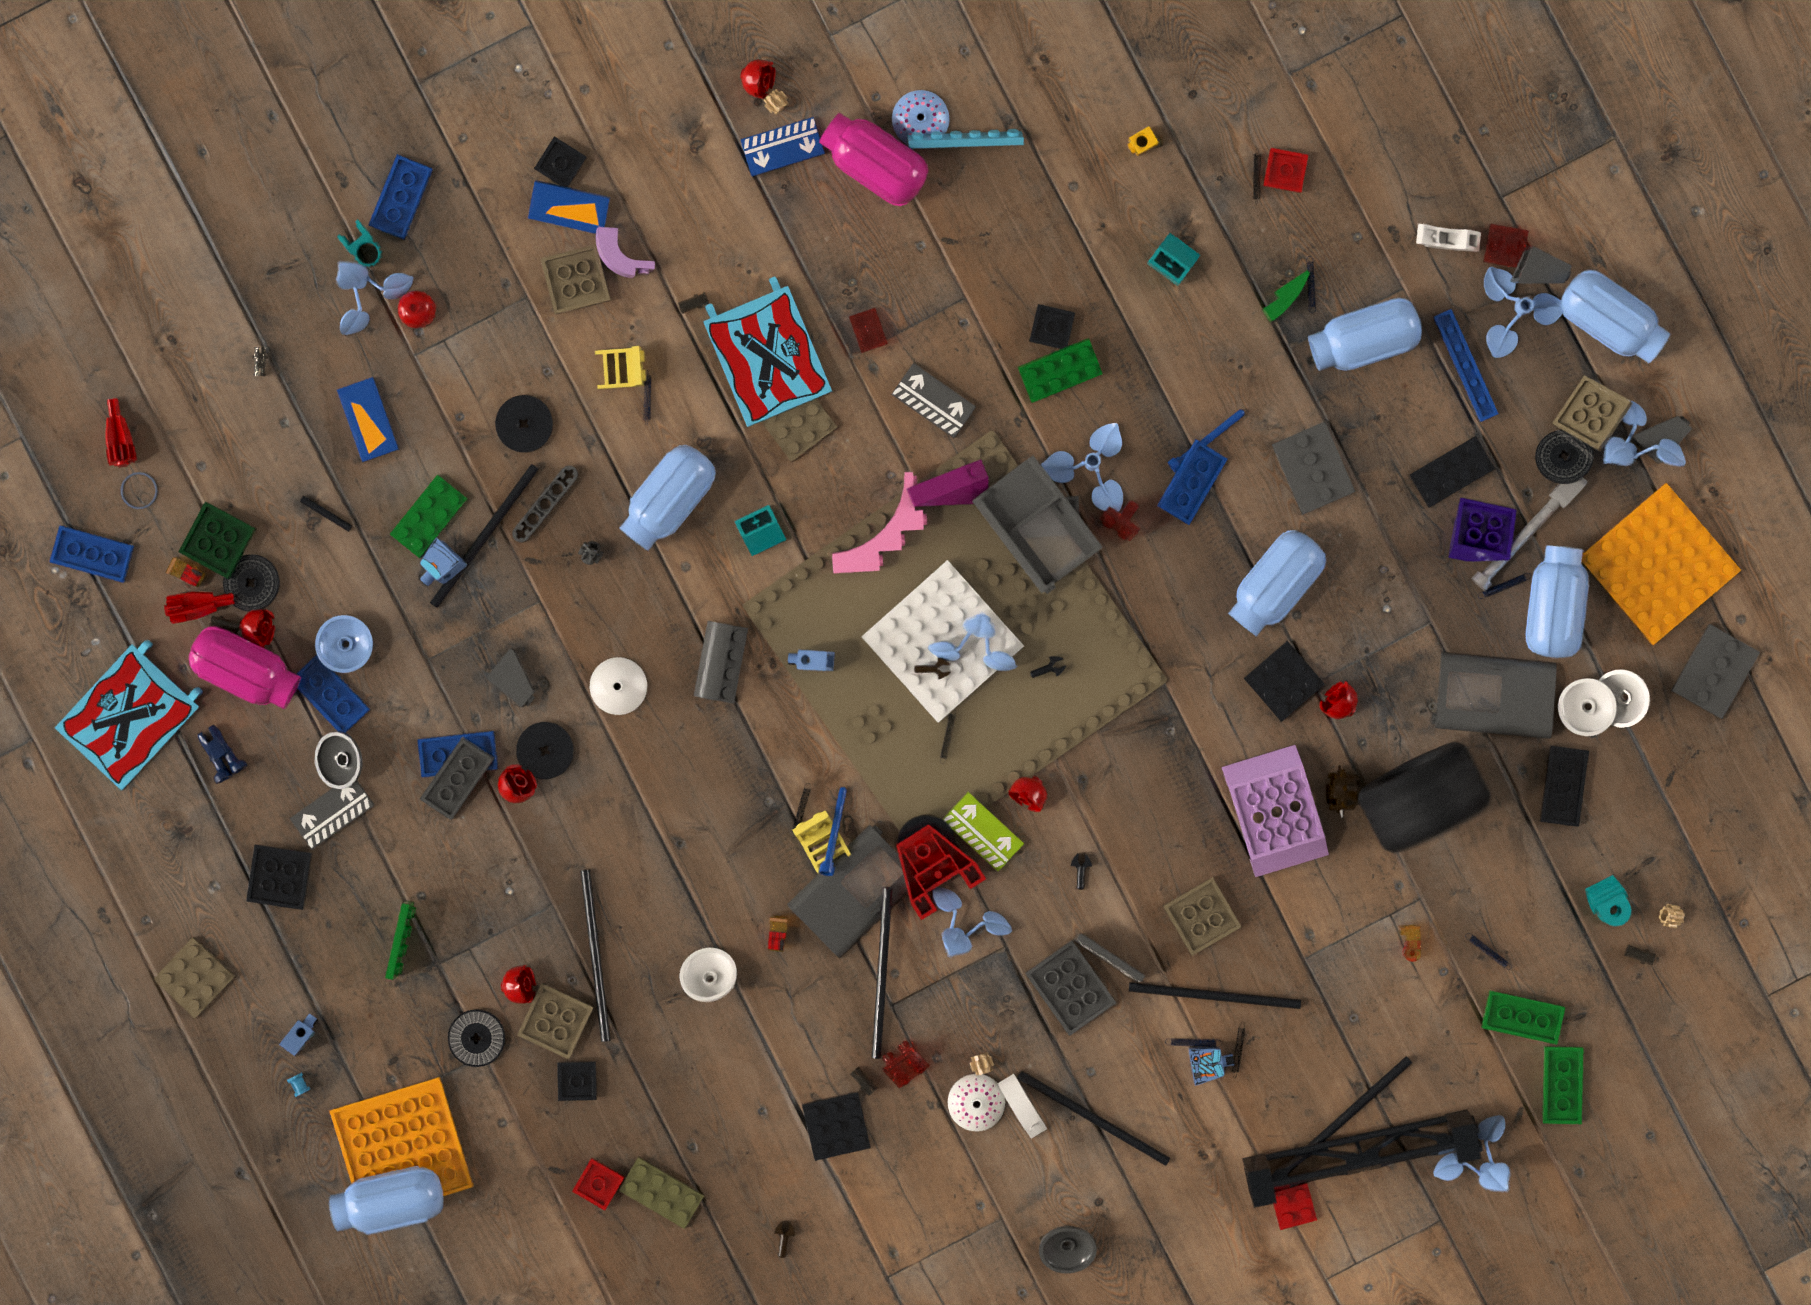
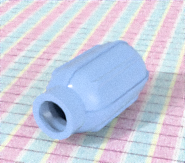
[1560,270,1670,363]
[1308,298,1422,371]
[620,445,715,551]
[1228,530,1326,637]
[1526,546,1589,658]
[329,1166,444,1235]

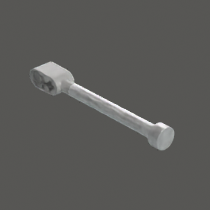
[1471,478,1588,591]

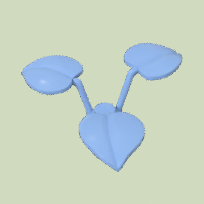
[337,262,414,335]
[1484,266,1562,358]
[1605,400,1686,467]
[1041,423,1123,513]
[927,612,1017,671]
[931,887,1012,957]
[1434,1115,1510,1191]

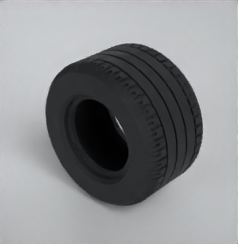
[1358,742,1491,853]

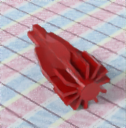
[105,398,137,468]
[164,592,235,624]

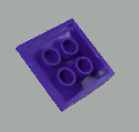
[1448,498,1517,562]

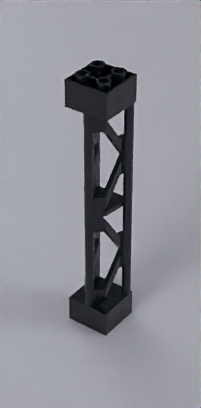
[1242,1109,1483,1208]

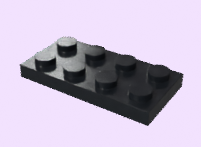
[1409,436,1495,508]
[1540,745,1589,827]

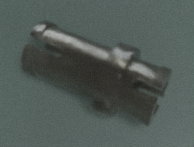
[678,292,709,314]
[252,347,268,376]
[209,615,240,634]
[1624,944,1656,966]
[850,1067,878,1096]

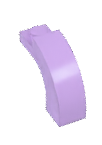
[596,227,655,278]

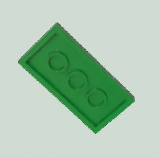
[1018,338,1103,403]
[390,475,468,558]
[385,900,416,980]
[1481,990,1566,1045]
[1542,1046,1584,1124]

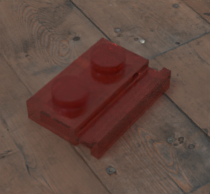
[849,308,888,353]

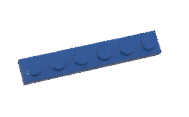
[1433,309,1498,422]

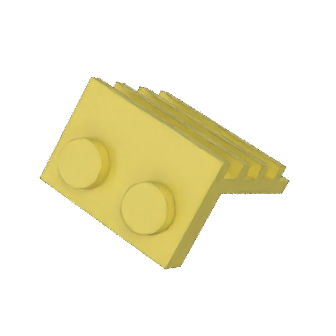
[595,346,646,389]
[793,811,851,874]

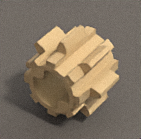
[764,89,789,115]
[1659,904,1685,928]
[970,1052,994,1076]

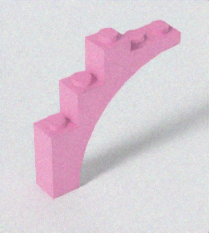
[832,472,927,573]

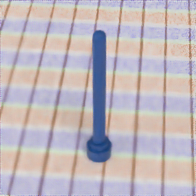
[1167,409,1245,473]
[819,787,847,876]

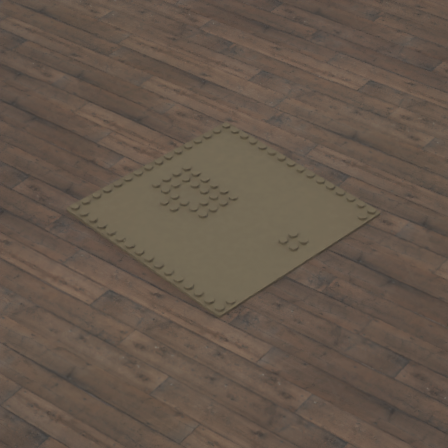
[743,431,1167,831]

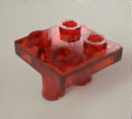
[1483,224,1529,268]
[1099,500,1140,541]
[882,1041,930,1088]

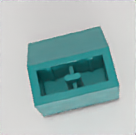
[1147,233,1200,286]
[734,505,786,556]

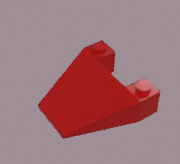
[896,824,986,920]

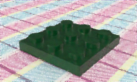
[178,501,256,579]

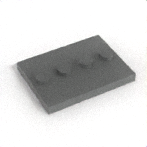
[1272,422,1355,515]
[1671,624,1760,719]
[1025,940,1116,1036]

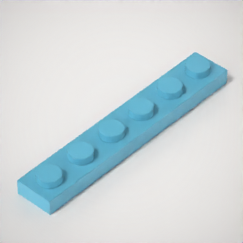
[907,129,1024,148]

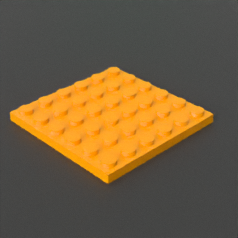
[1581,483,1741,645]
[330,1077,473,1196]

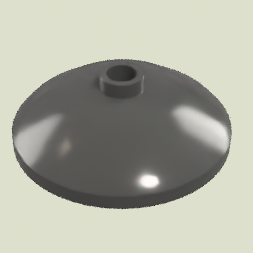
[315,732,363,789]
[1039,1226,1097,1273]

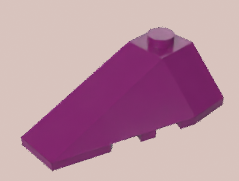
[907,459,989,507]

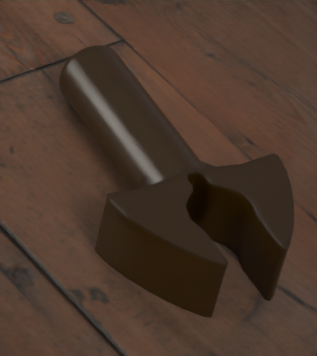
[914,658,951,679]
[774,1221,795,1258]

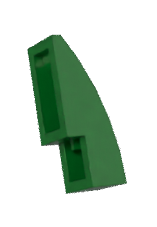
[1262,270,1310,323]

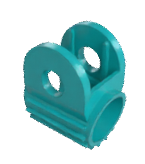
[337,219,383,268]
[1585,875,1631,926]

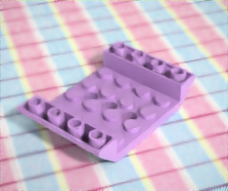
[1221,745,1329,877]

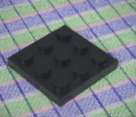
[1243,641,1325,722]
[246,844,312,910]
[802,1091,871,1161]

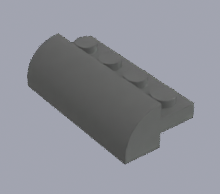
[694,621,748,703]

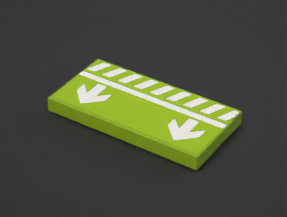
[943,792,1024,871]

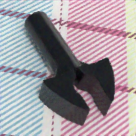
[1030,656,1066,678]
[1071,853,1092,890]

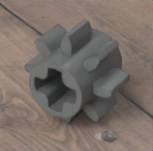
[578,541,604,565]

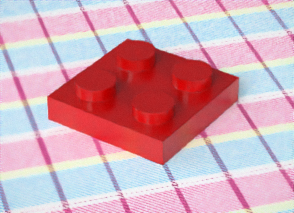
[1263,148,1308,193]
[572,1158,625,1211]
[1273,1182,1317,1230]

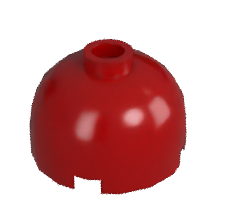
[740,59,776,99]
[397,290,436,329]
[239,609,275,648]
[1320,681,1358,720]
[498,764,537,804]
[1008,776,1047,812]
[501,965,536,1004]

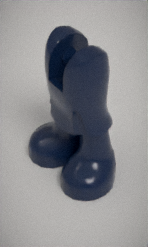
[197,725,248,784]

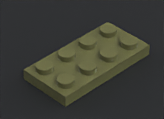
[619,1156,704,1229]

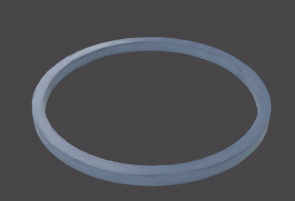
[121,472,158,509]

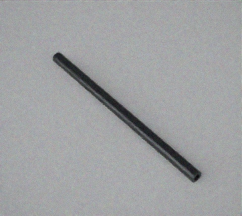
[430,464,539,608]
[581,869,611,1042]
[872,887,893,1059]
[1128,982,1301,1009]
[1288,1056,1412,1174]
[1017,1070,1170,1166]

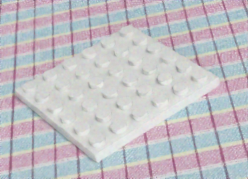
[862,560,1024,722]

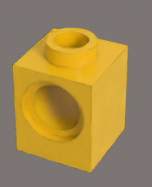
[1127,126,1159,156]

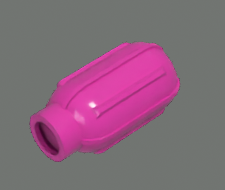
[819,112,928,206]
[189,626,301,709]

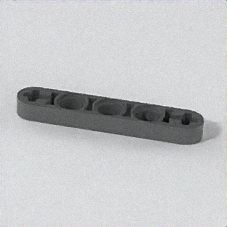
[512,466,578,543]

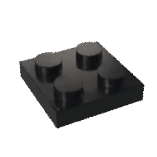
[534,136,587,187]
[1029,304,1075,349]
[557,1061,597,1101]

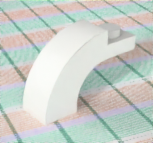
[1416,224,1481,252]
[997,1074,1047,1139]

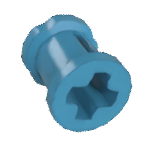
[287,1072,310,1097]

